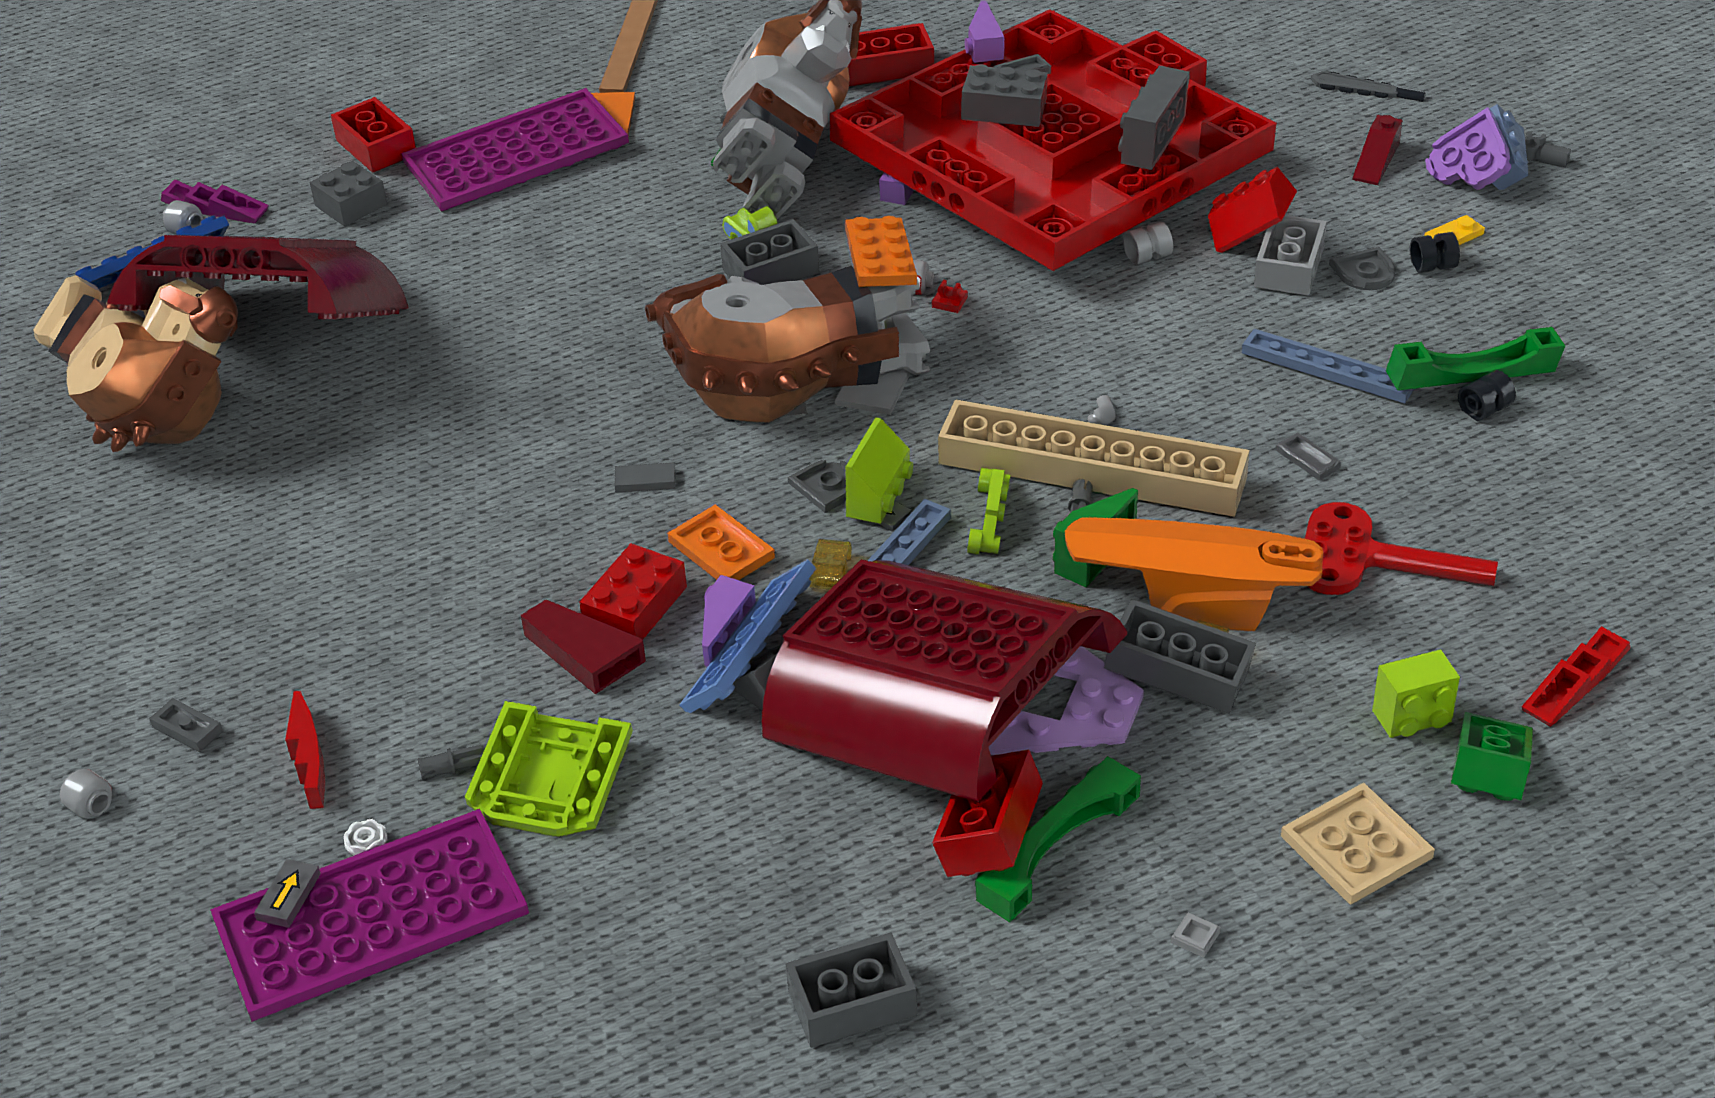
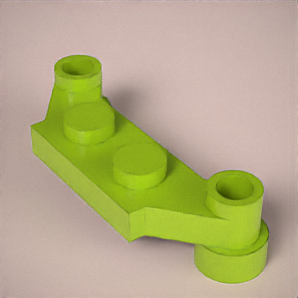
[967,468,1010,555]

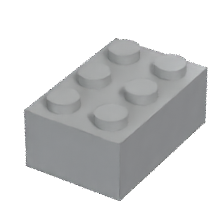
[1254,215,1327,296]

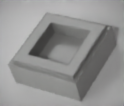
[1171,912,1221,958]

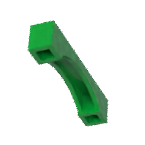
[1386,327,1565,391]
[975,756,1141,923]

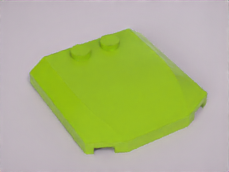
[465,701,633,837]

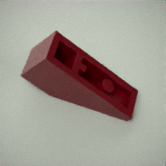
[1352,115,1403,185]

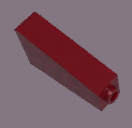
[521,599,646,694]

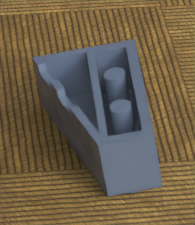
[1490,104,1528,190]

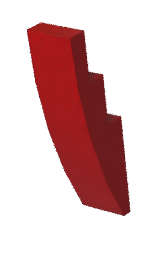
[1522,626,1630,727]
[285,691,325,809]

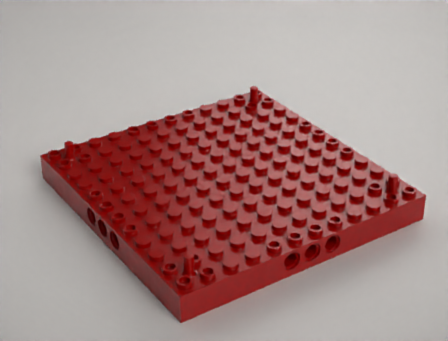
[830,9,1277,271]

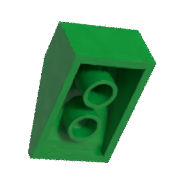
[1053,488,1138,588]
[1451,712,1533,801]

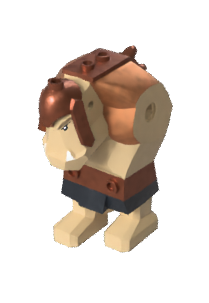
[33,275,238,452]

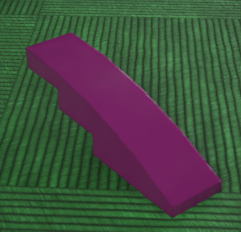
[161,179,269,223]

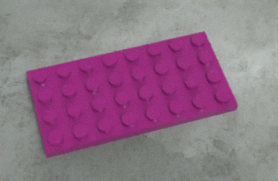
[401,88,629,212]
[210,809,529,1022]

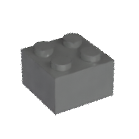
[310,161,387,227]

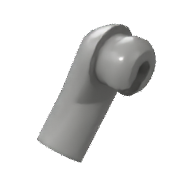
[1087,395,1116,425]

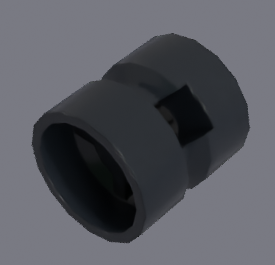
[1410,232,1460,273]
[1458,370,1516,422]

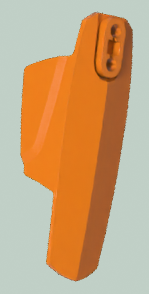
[1065,517,1323,631]

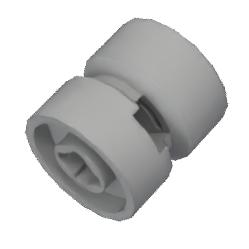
[1123,222,1173,266]

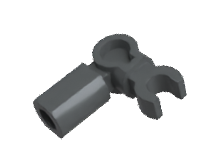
[1525,131,1571,168]

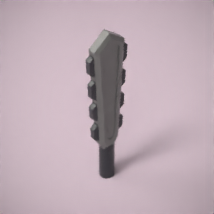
[1310,71,1426,102]

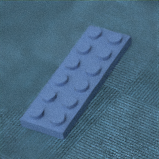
[679,559,816,713]

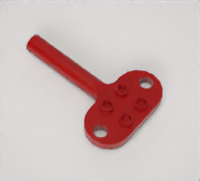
[1305,502,1498,595]

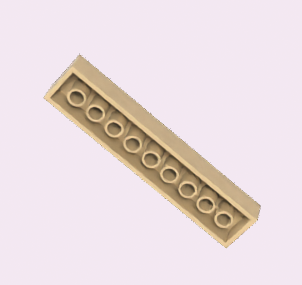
[938,400,1249,517]

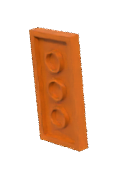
[845,216,917,287]

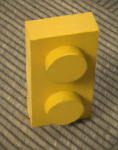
[1424,215,1485,245]

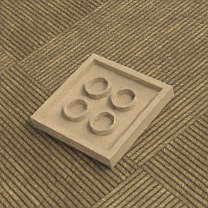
[1281,782,1435,905]

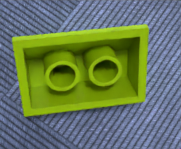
[845,417,913,524]

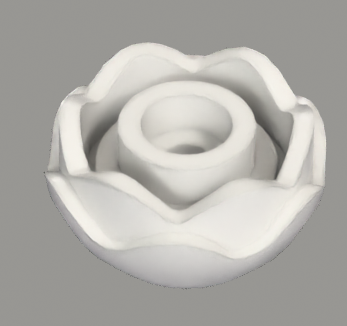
[344,819,387,856]

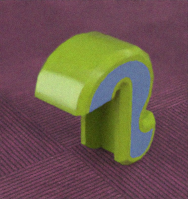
[722,206,778,239]

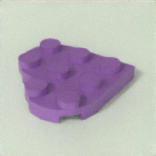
[1425,107,1511,190]

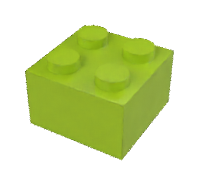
[1372,649,1460,738]

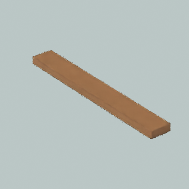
[599,0,658,93]

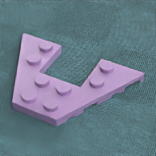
[989,646,1144,755]

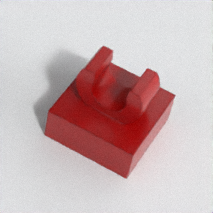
[932,280,968,313]

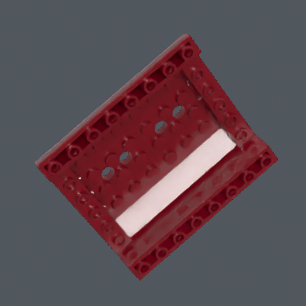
[107,235,408,319]
[762,559,1128,802]

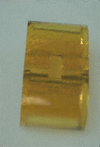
[809,539,852,590]

